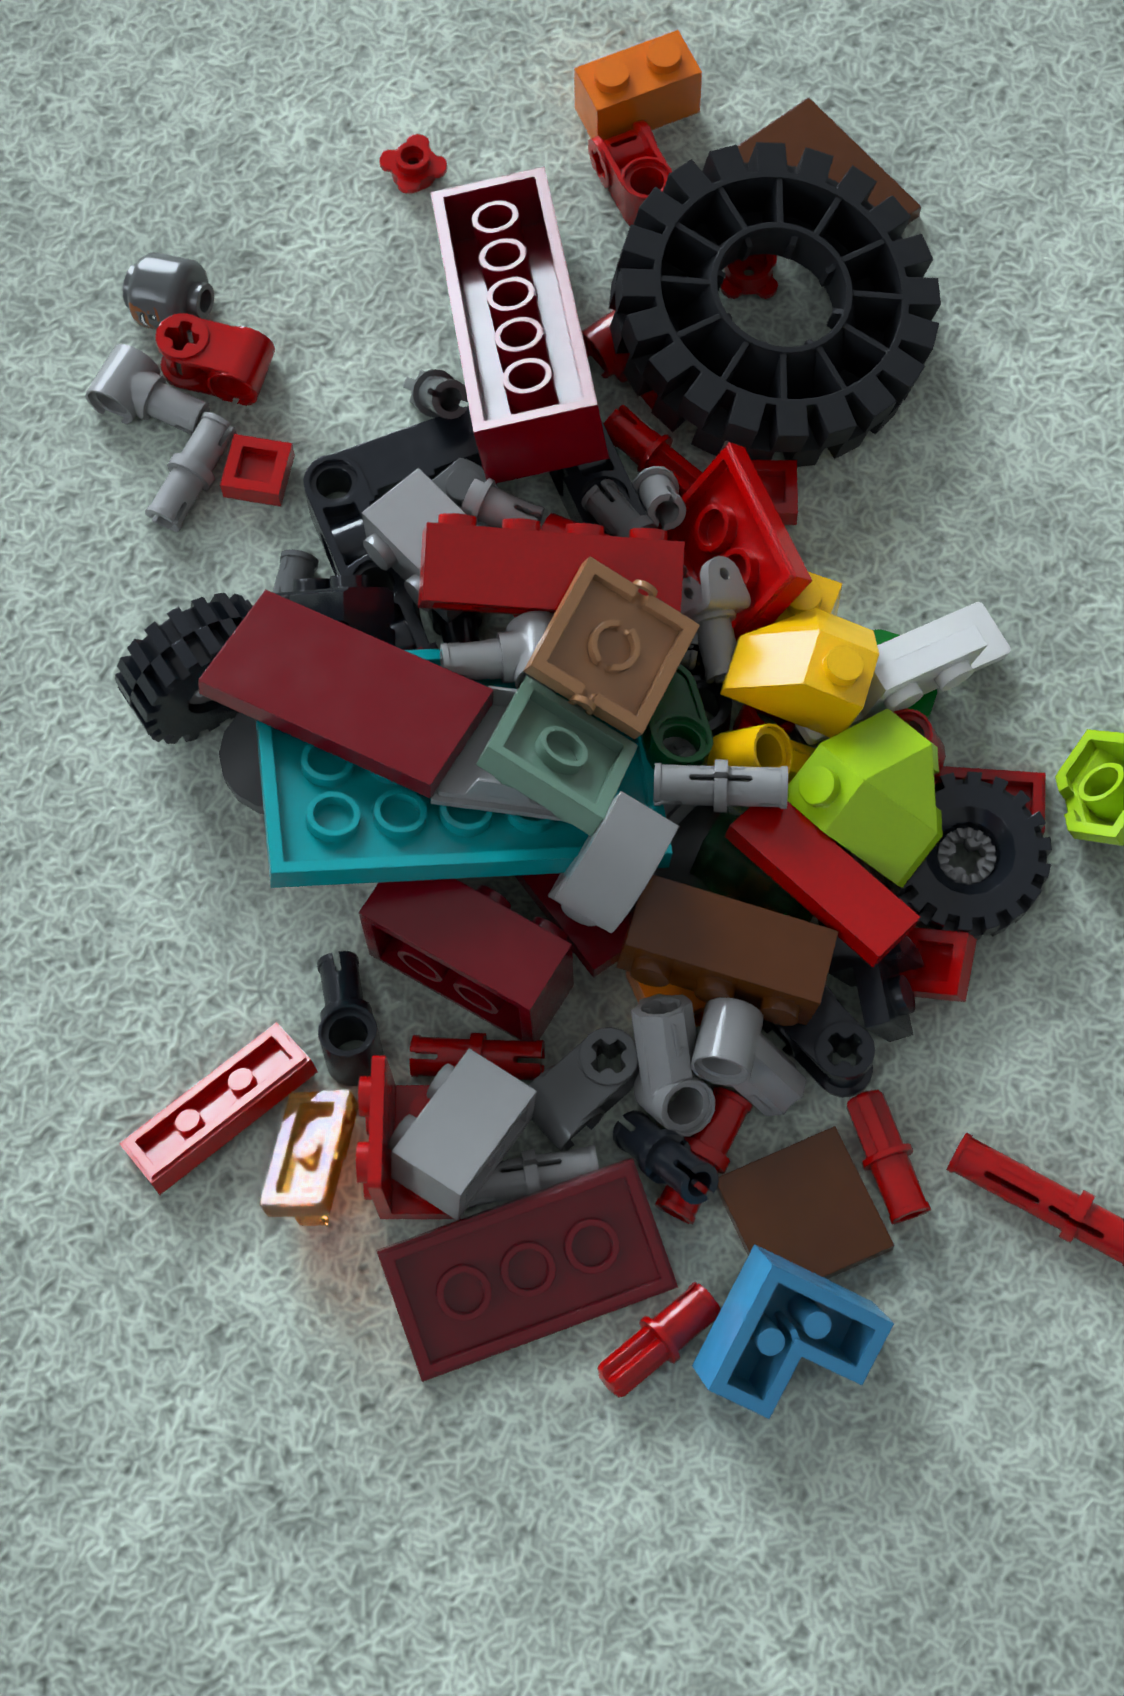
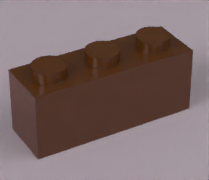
[616,875,838,1026]

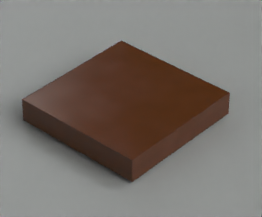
[716,1126,894,1279]

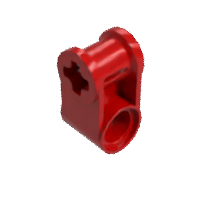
[588,119,672,226]
[155,313,275,406]

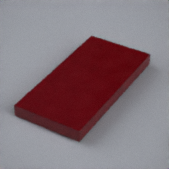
[198,589,494,798]
[376,1158,678,1382]

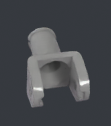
[681,556,751,684]

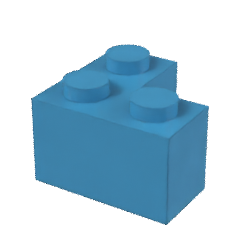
[692,1244,894,1419]

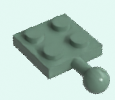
[476,676,638,836]

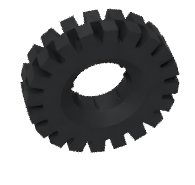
[609,142,941,467]

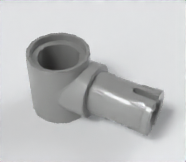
[85,344,210,435]
[440,611,557,693]

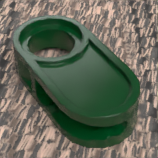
[640,664,713,769]

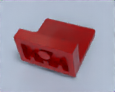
[356,1055,460,1219]

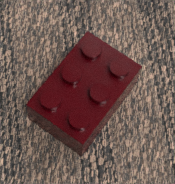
[358,879,574,1041]

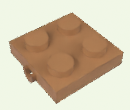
[523,557,700,739]

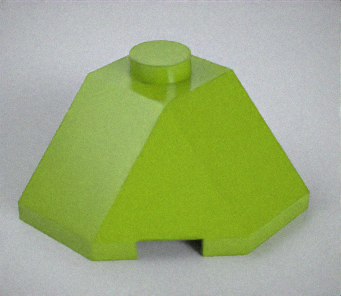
[787,708,943,887]
[1055,729,1124,846]

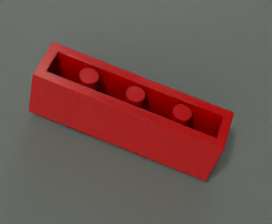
[418,513,685,615]

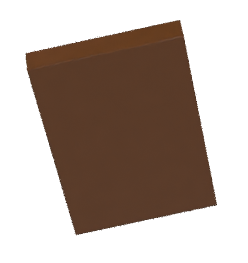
[737,97,921,225]

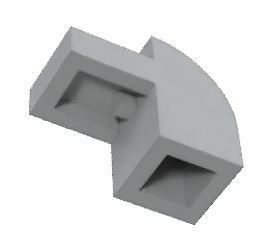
[548,791,679,934]

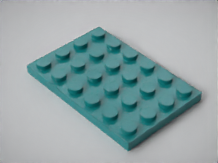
[255,649,673,888]

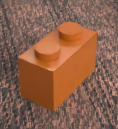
[574,30,702,140]

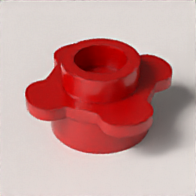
[379,134,447,194]
[720,254,778,299]

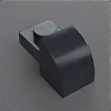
[818,920,925,1042]

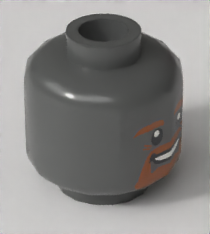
[122,252,214,333]

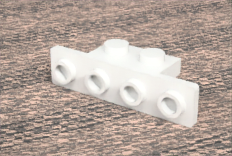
[795,602,1011,745]

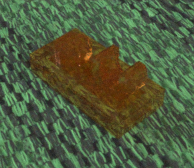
[259,1090,359,1226]

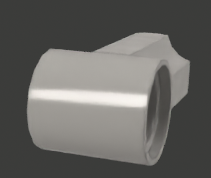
[631,994,715,1137]
[691,998,806,1116]

